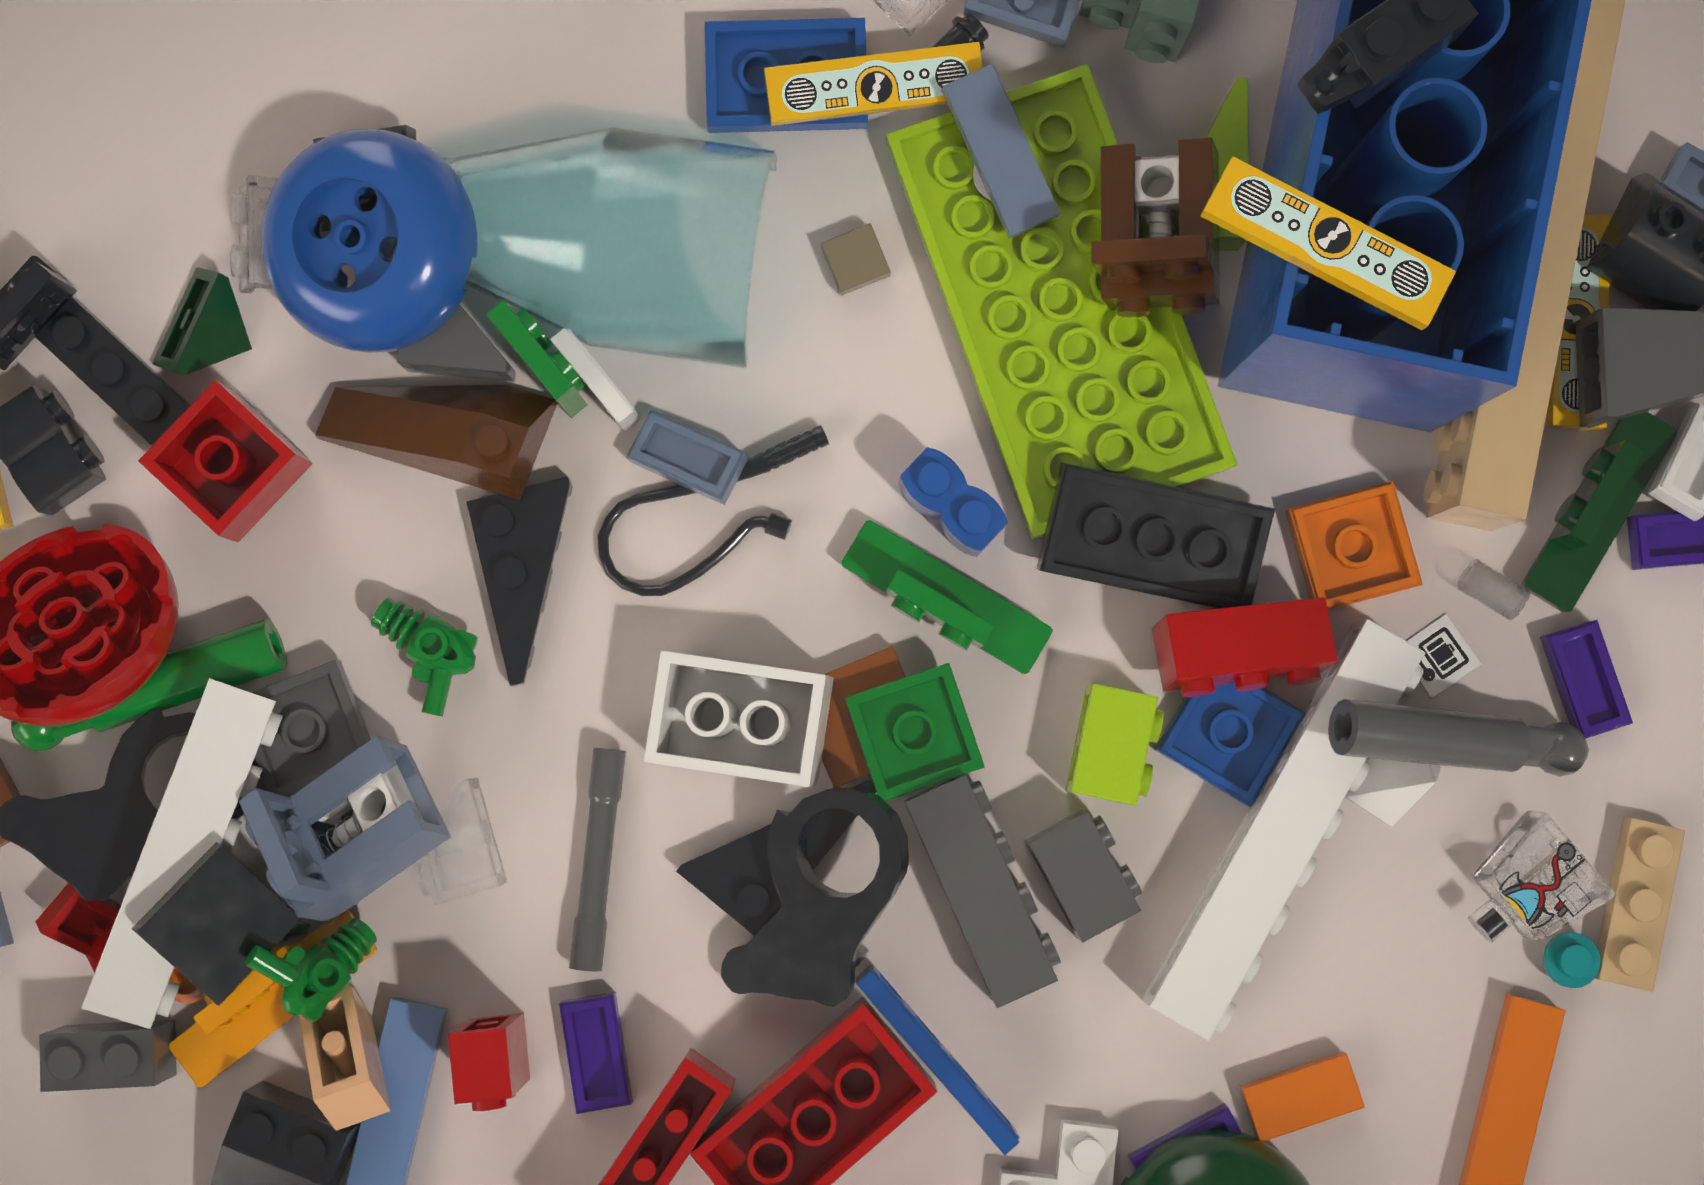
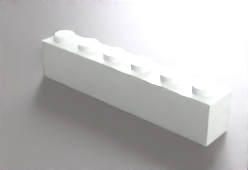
[81,678,283,1029]

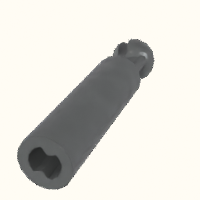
[1328,699,1589,777]

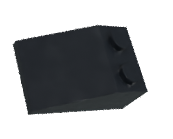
[211,1080,361,1185]

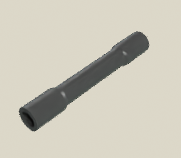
[569,748,626,972]

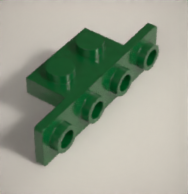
[1521,412,1677,613]

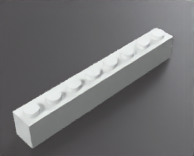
[1142,619,1426,1041]

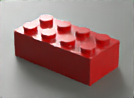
[690,996,937,1185]

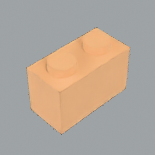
[299,984,391,1131]

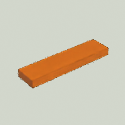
[1459,993,1566,1185]

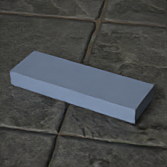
[941,64,1060,239]

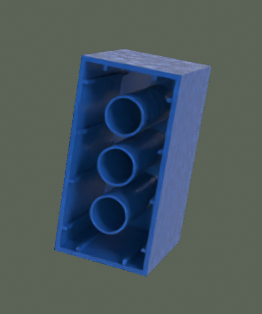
[1217,0,1592,433]

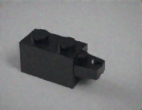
[1297,0,1479,114]

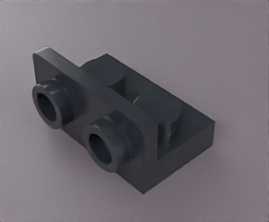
[0,256,78,371]

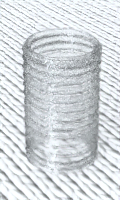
[1457,559,1530,620]

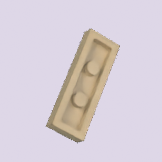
[1595,817,1685,992]

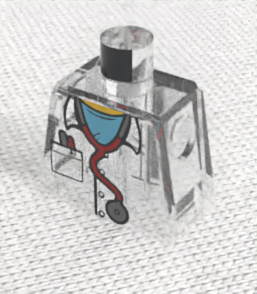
[1468,811,1616,943]

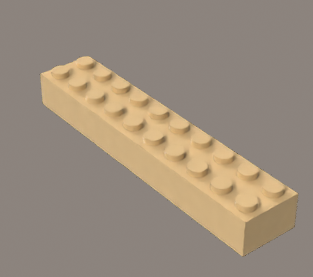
[1424,0,1626,531]

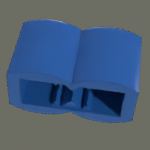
[899,447,1008,557]

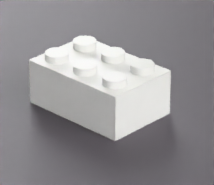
[644,651,834,787]

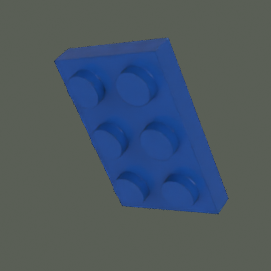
[705,18,868,133]

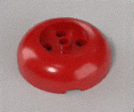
[0,524,179,726]

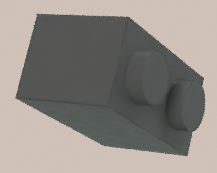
[1025,810,1142,943]
[39,1020,177,1092]

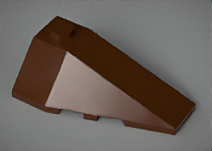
[315,385,557,500]

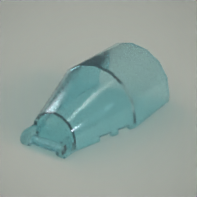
[393,127,778,368]

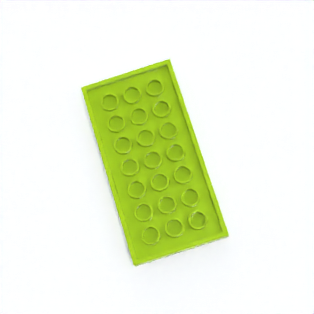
[886,64,1238,540]

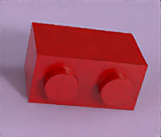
[448,1013,530,1111]

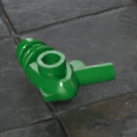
[371,598,478,717]
[245,918,377,1022]

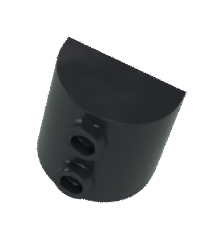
[1587,173,1704,311]

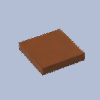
[822,646,906,788]

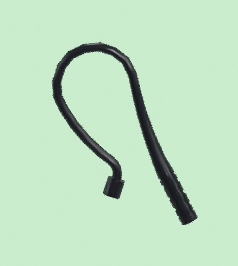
[598,425,829,596]

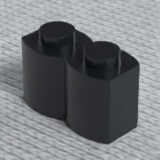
[0,385,106,516]

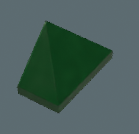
[152,267,252,376]

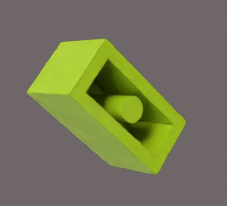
[1065,683,1164,806]

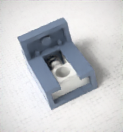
[239,735,451,923]

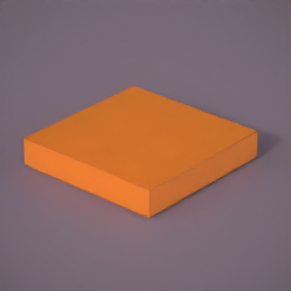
[1285,481,1423,610]

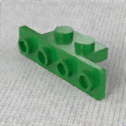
[842,520,1053,674]

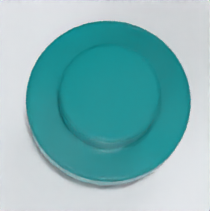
[1543,932,1601,988]

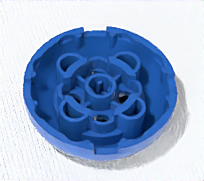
[261,129,478,353]

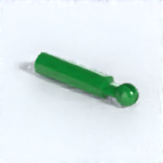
[11,618,287,752]

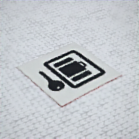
[1407,614,1482,699]

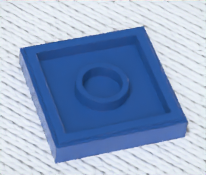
[1154,684,1306,807]

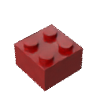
[138,380,313,542]

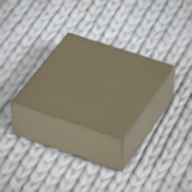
[821,223,891,296]

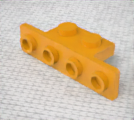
[169,909,377,1088]

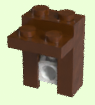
[1091,137,1220,317]

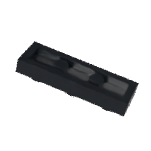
[34,297,190,445]

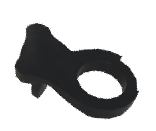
[0,706,256,901]
[721,787,909,1007]

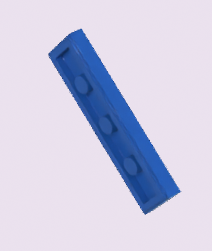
[856,965,1020,1155]

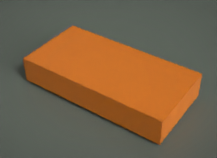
[1239,1051,1365,1142]

